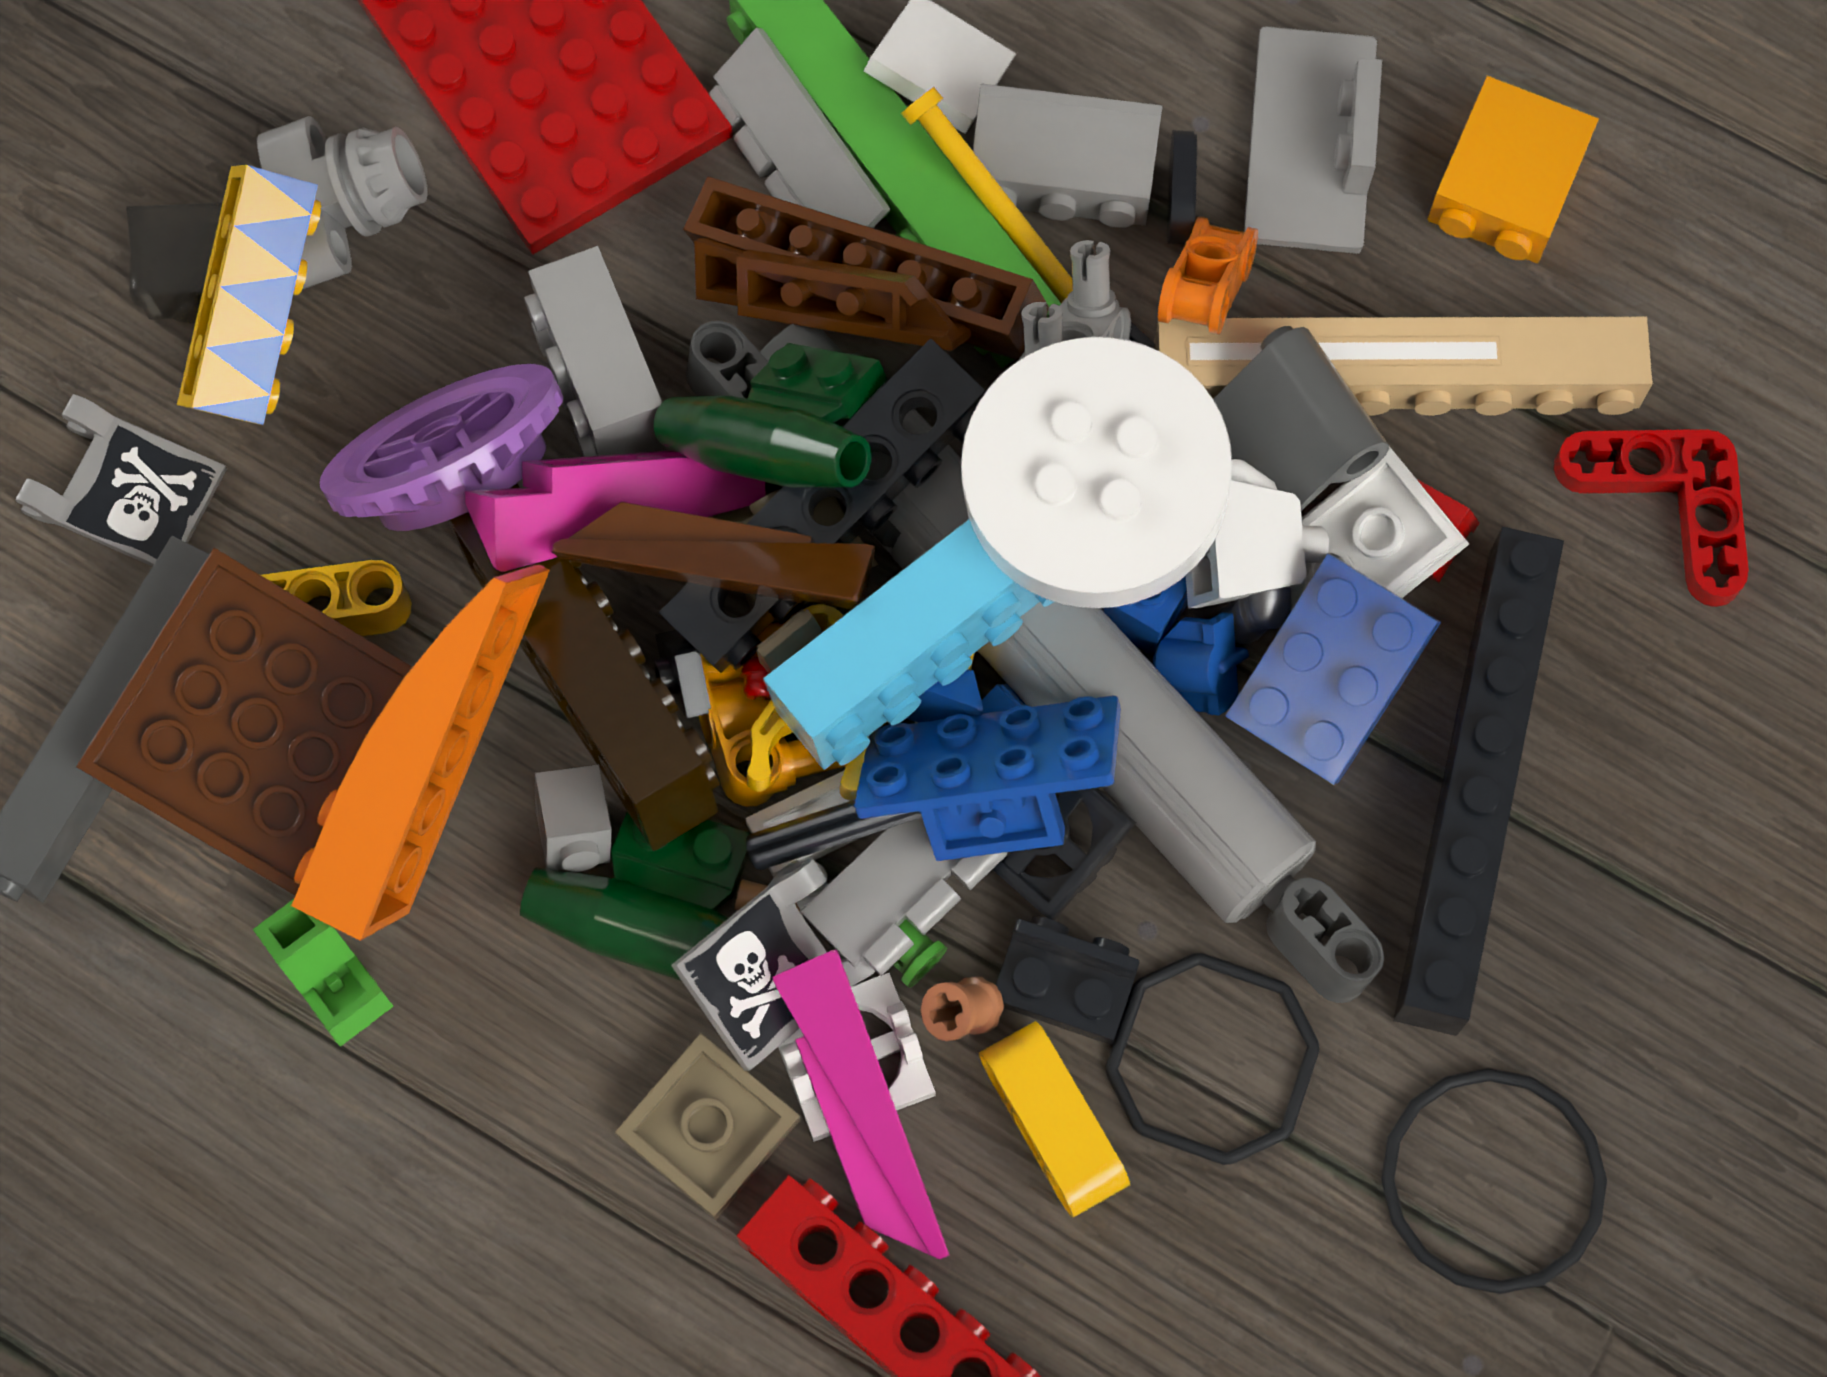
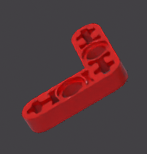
[1553,429,1749,607]

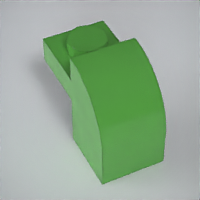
[253,899,394,1047]

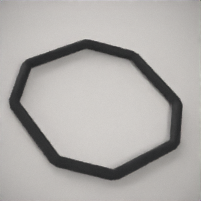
[1106,953,1319,1165]

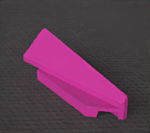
[465,450,765,572]
[772,949,949,1259]

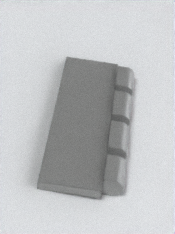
[709,28,890,228]
[800,818,1008,976]

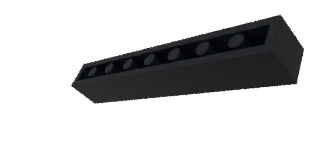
[1393,526,1564,1036]

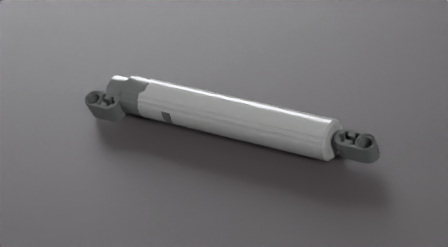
[686,321,1384,1003]

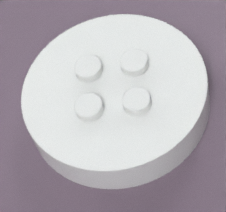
[961,337,1232,608]

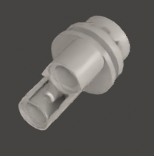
[257,116,428,290]

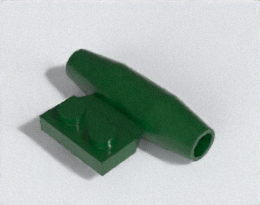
[654,343,887,487]
[520,812,751,981]

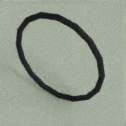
[1381,1068,1607,1294]

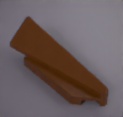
[694,238,971,351]
[552,502,875,609]

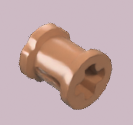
[921,976,1004,1041]

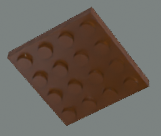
[76,548,413,896]

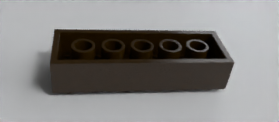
[448,483,720,852]

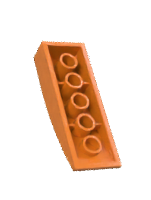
[292,564,550,941]

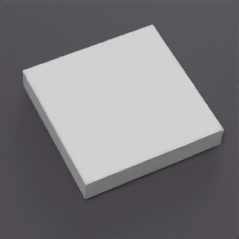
[864,0,1016,134]

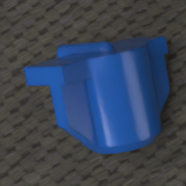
[1153,612,1249,715]

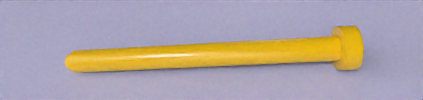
[901,87,1073,303]

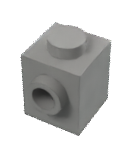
[535,765,612,872]

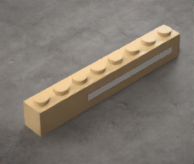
[1154,317,1652,416]

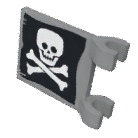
[16,394,227,567]
[671,859,875,1071]

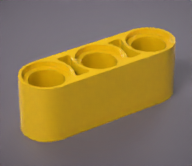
[261,560,412,636]
[978,1021,1130,1218]

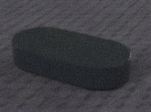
[1167,130,1197,244]

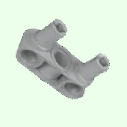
[1017,240,1131,362]

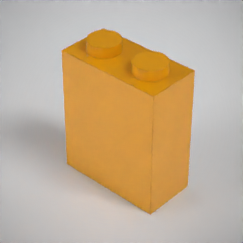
[1427,76,1599,264]

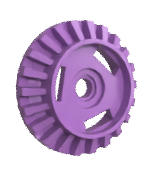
[320,364,563,531]

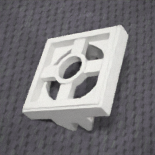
[778,973,935,1142]

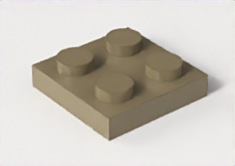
[614,1033,801,1221]

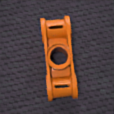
[1158,216,1258,335]

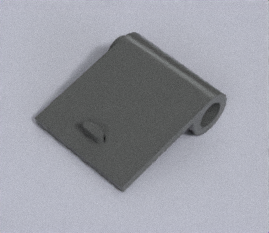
[1213,326,1389,511]

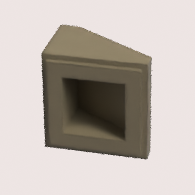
[757,609,823,674]

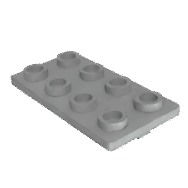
[1244,27,1382,253]

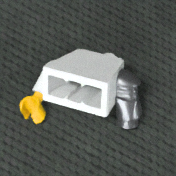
[1186,459,1329,644]

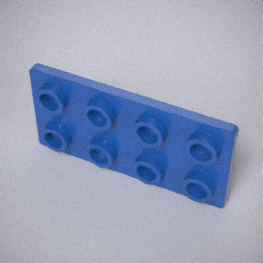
[854,696,1121,861]

